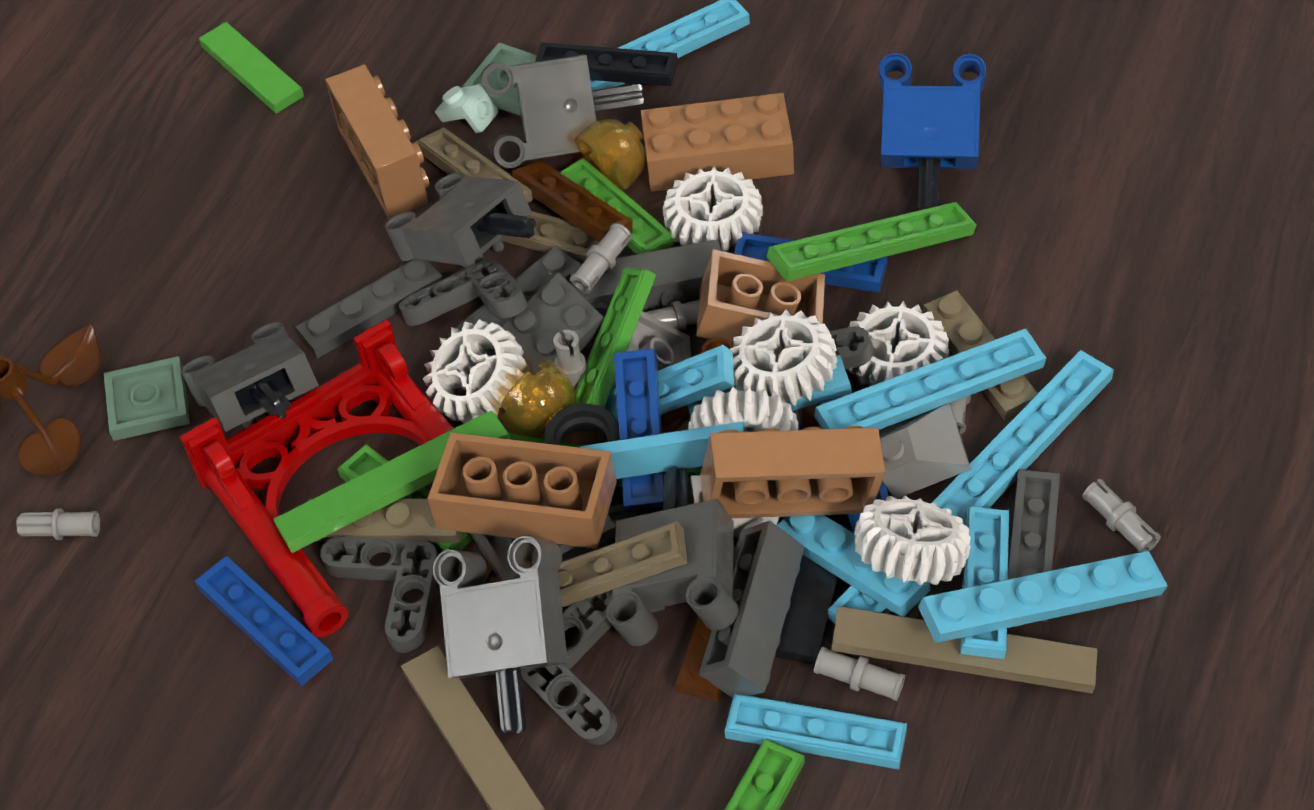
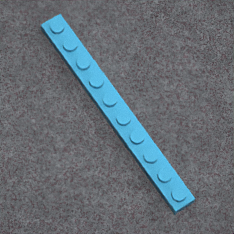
[828,350,1114,623]

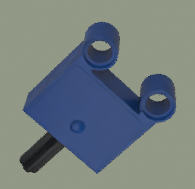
[879,53,986,211]

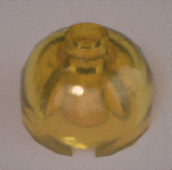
[575,118,646,191]
[498,360,575,438]

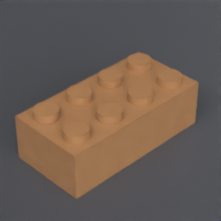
[325,64,430,219]
[641,93,794,192]
[700,425,886,518]
[428,432,617,549]

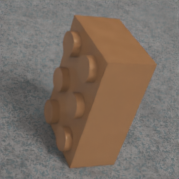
[696,249,825,344]

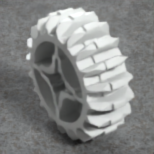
[663,166,763,252]
[847,301,949,387]
[730,309,837,407]
[423,319,528,423]
[688,386,798,432]
[854,496,971,585]

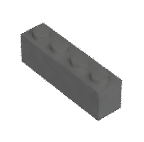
[569,239,721,318]
[699,520,804,698]

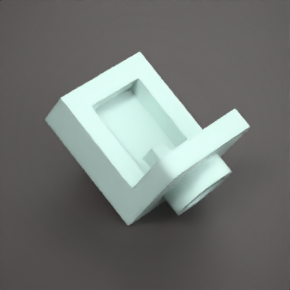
[435,84,498,133]

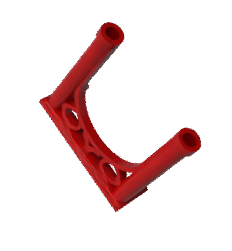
[180,319,454,637]

